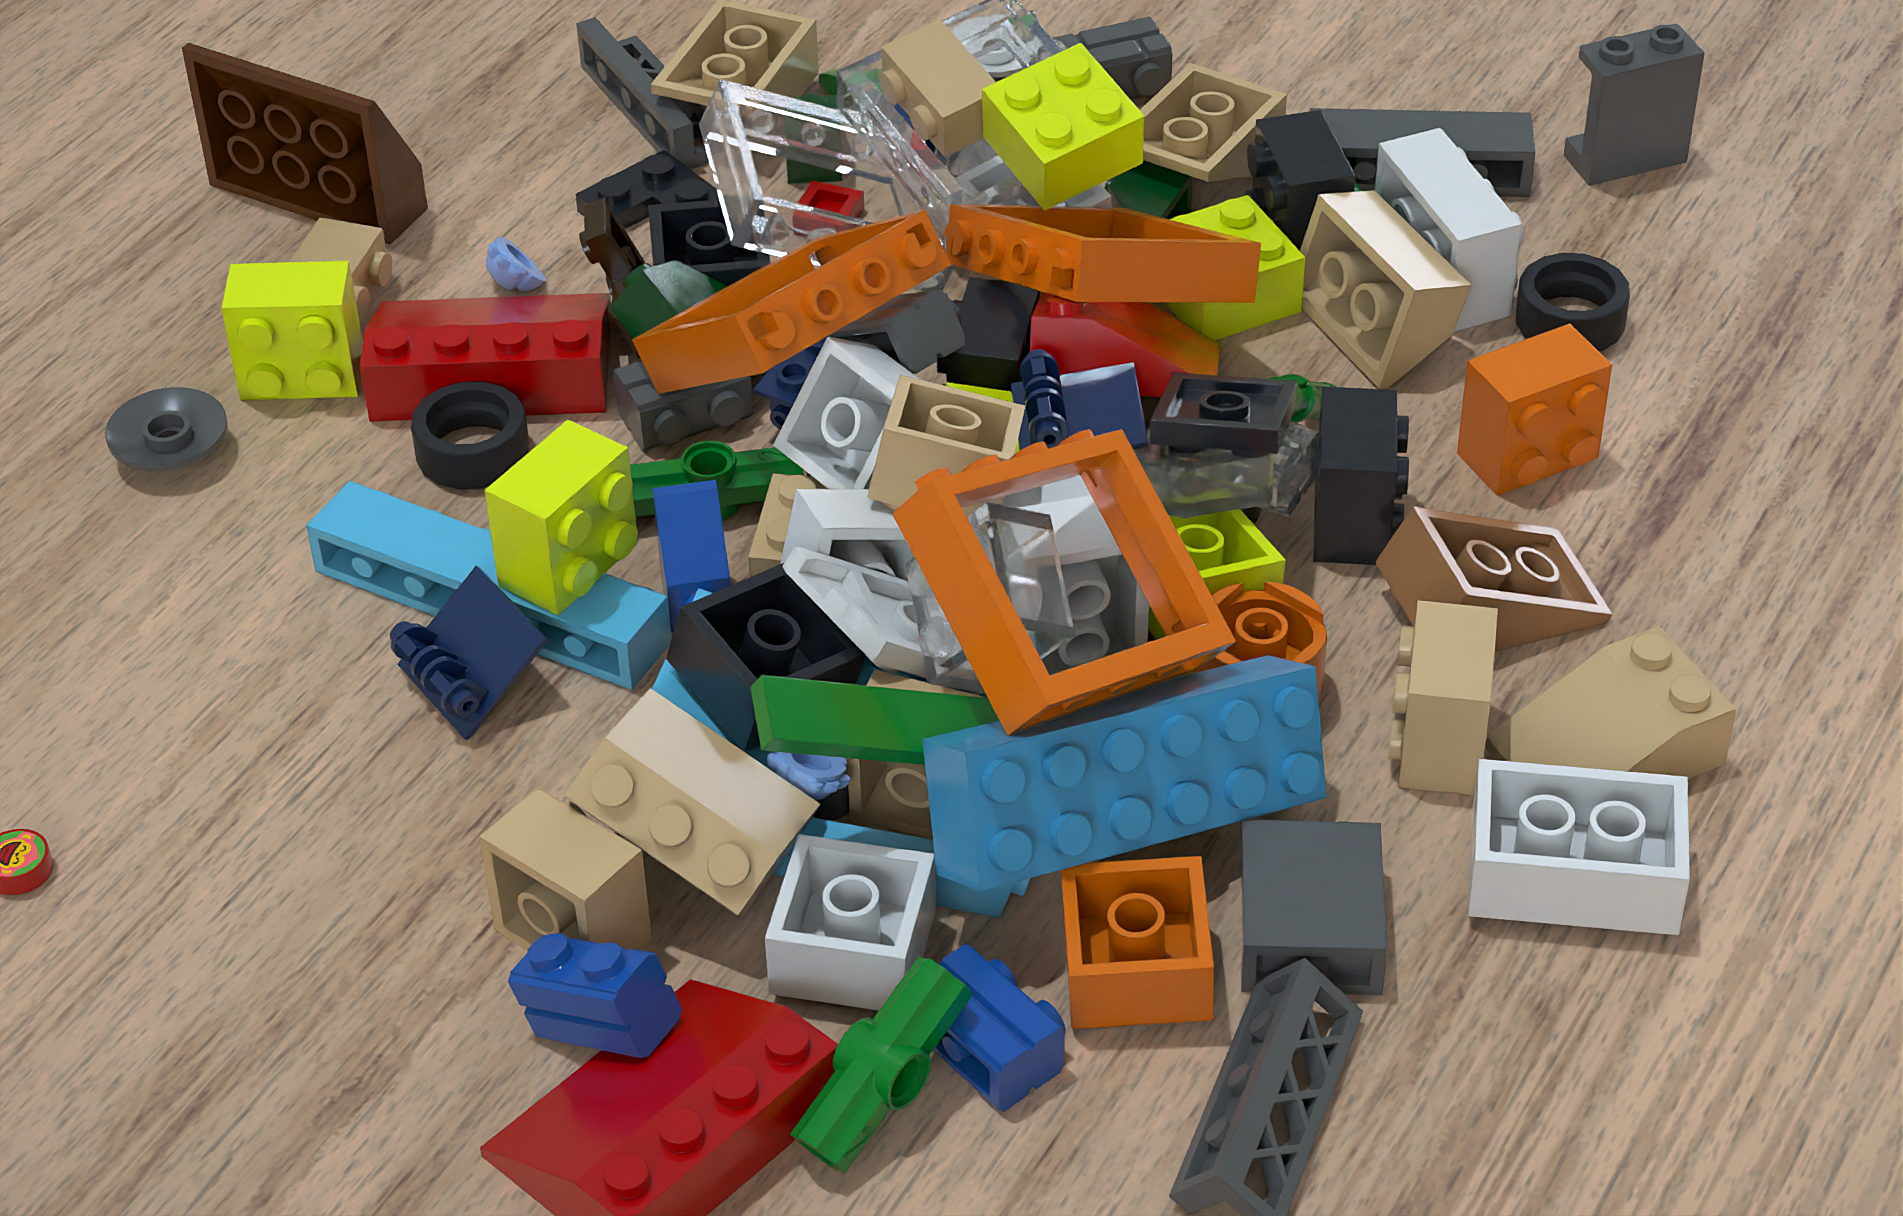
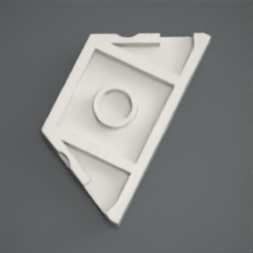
[783,545,984,695]

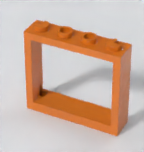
[944,204,1261,303]
[632,210,951,394]
[892,429,1236,736]

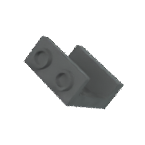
[1563,24,1705,186]
[1240,819,1387,995]

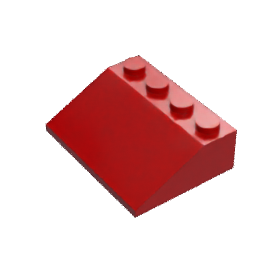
[1030,269,1221,397]
[360,293,612,422]
[480,979,838,1216]

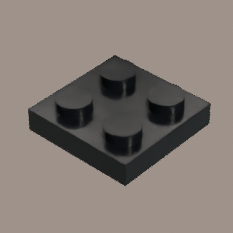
[1150,372,1297,458]

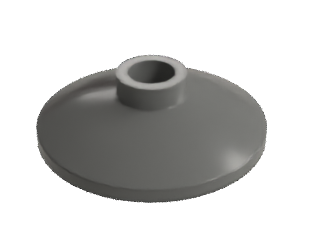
[105,387,228,471]

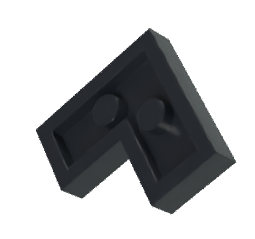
[575,150,730,229]

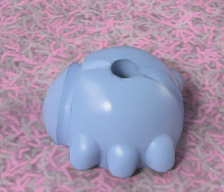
[486,236,546,291]
[767,751,851,801]

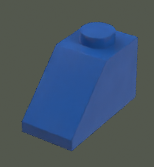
[652,480,731,632]

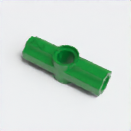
[630,441,804,521]
[790,956,973,1174]

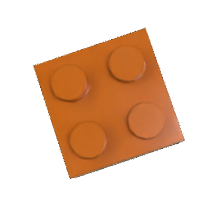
[1457,324,1612,496]
[1061,856,1214,1029]

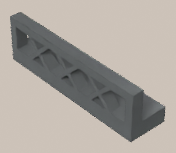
[576,17,735,169]
[1169,958,1363,1216]

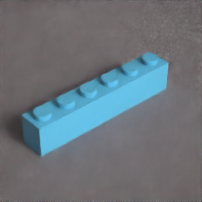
[306,481,672,690]

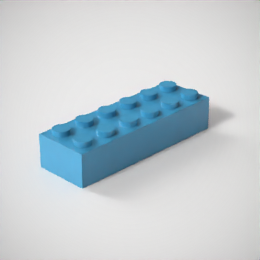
[922,655,1327,892]

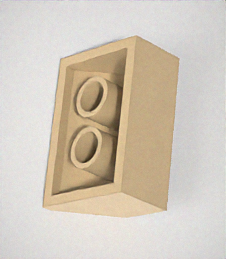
[1300,190,1471,389]
[564,688,821,919]

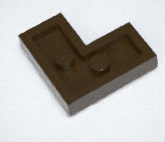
[579,197,646,359]

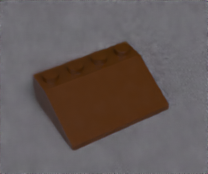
[182,43,428,245]

